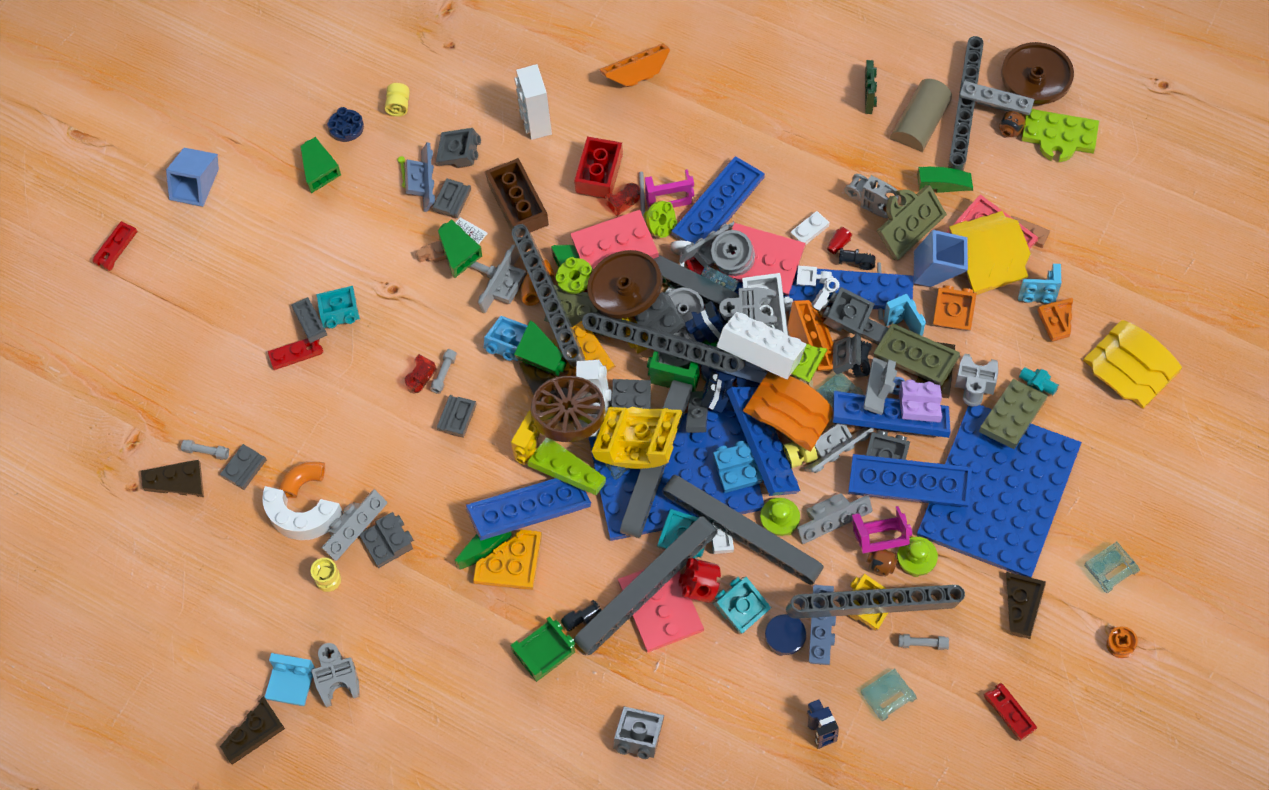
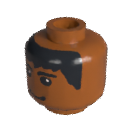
[999,111,1026,137]
[867,549,898,577]

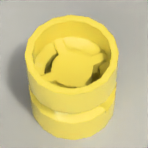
[385,83,410,116]
[783,441,818,469]
[310,558,341,592]

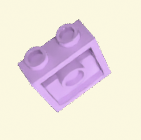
[899,380,942,422]

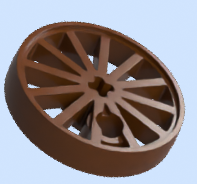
[531,376,605,442]

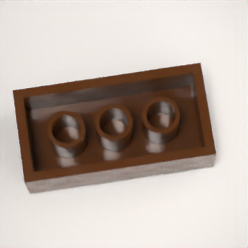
[485,158,549,236]

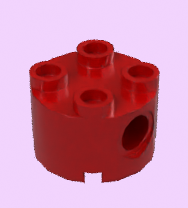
[679,558,721,603]

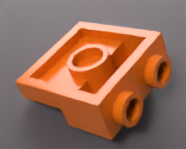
[933,285,977,331]

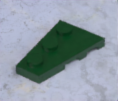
[865,60,877,114]

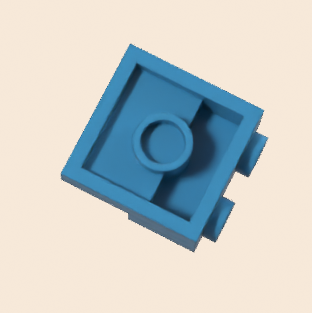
[483,316,528,361]
[713,441,763,493]

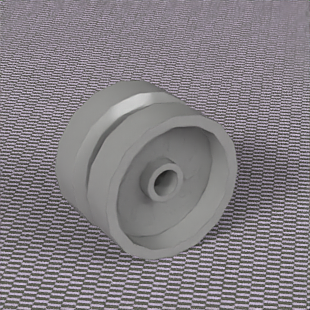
[711,230,756,276]
[668,287,704,329]

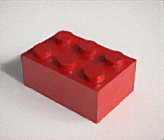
[574,136,623,199]

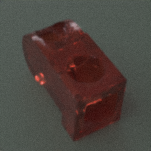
[605,183,640,216]
[405,354,437,394]

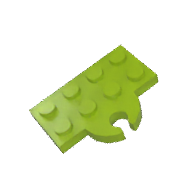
[1022,109,1099,162]

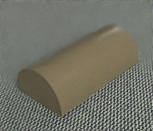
[890,79,952,152]

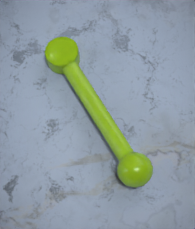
[398,156,406,188]

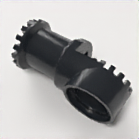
[839,248,876,270]
[851,340,872,378]
[561,600,602,631]

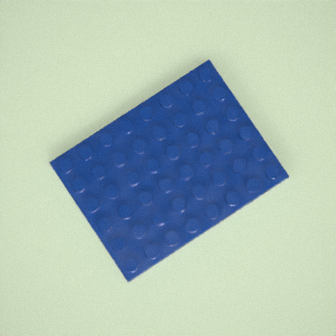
[916,405,1082,578]
[588,408,764,541]

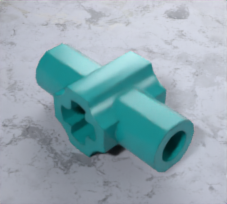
[1019,367,1059,396]

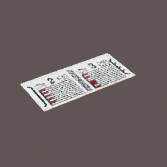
[456,217,488,244]

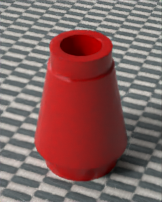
[827,227,852,255]

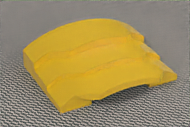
[949,211,1031,295]
[1083,320,1182,409]
[592,407,682,469]

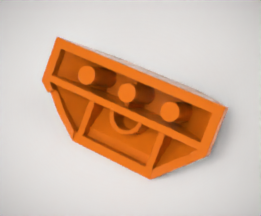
[600,43,670,86]
[788,300,833,372]

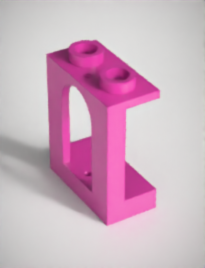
[645,169,694,210]
[852,506,912,553]

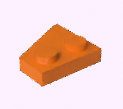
[1037,298,1073,342]

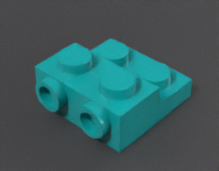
[317,286,360,328]
[657,509,705,559]
[713,577,771,634]

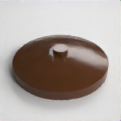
[1001,42,1074,105]
[587,250,663,319]

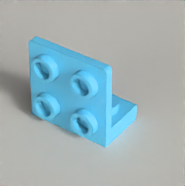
[1018,263,1062,303]
[883,294,926,336]
[265,653,315,706]

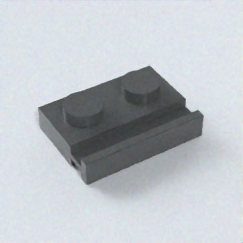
[433,178,471,218]
[833,333,861,374]
[437,394,477,438]
[220,444,267,490]

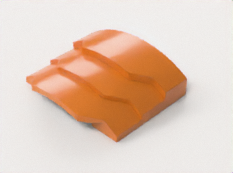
[743,371,833,452]

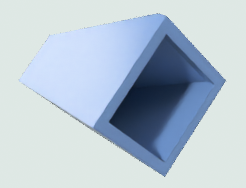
[166,148,219,207]
[914,230,968,287]

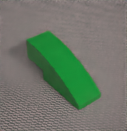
[917,167,973,193]
[455,531,512,570]

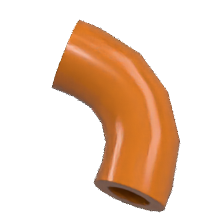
[521,259,555,306]
[279,462,325,498]

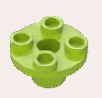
[643,201,678,238]
[556,257,593,294]
[760,498,800,536]
[897,537,938,577]

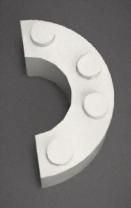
[575,360,612,437]
[263,486,343,540]

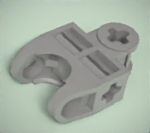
[844,174,899,218]
[719,287,777,326]
[955,354,998,406]
[312,643,360,708]

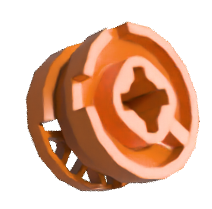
[1106,626,1138,659]

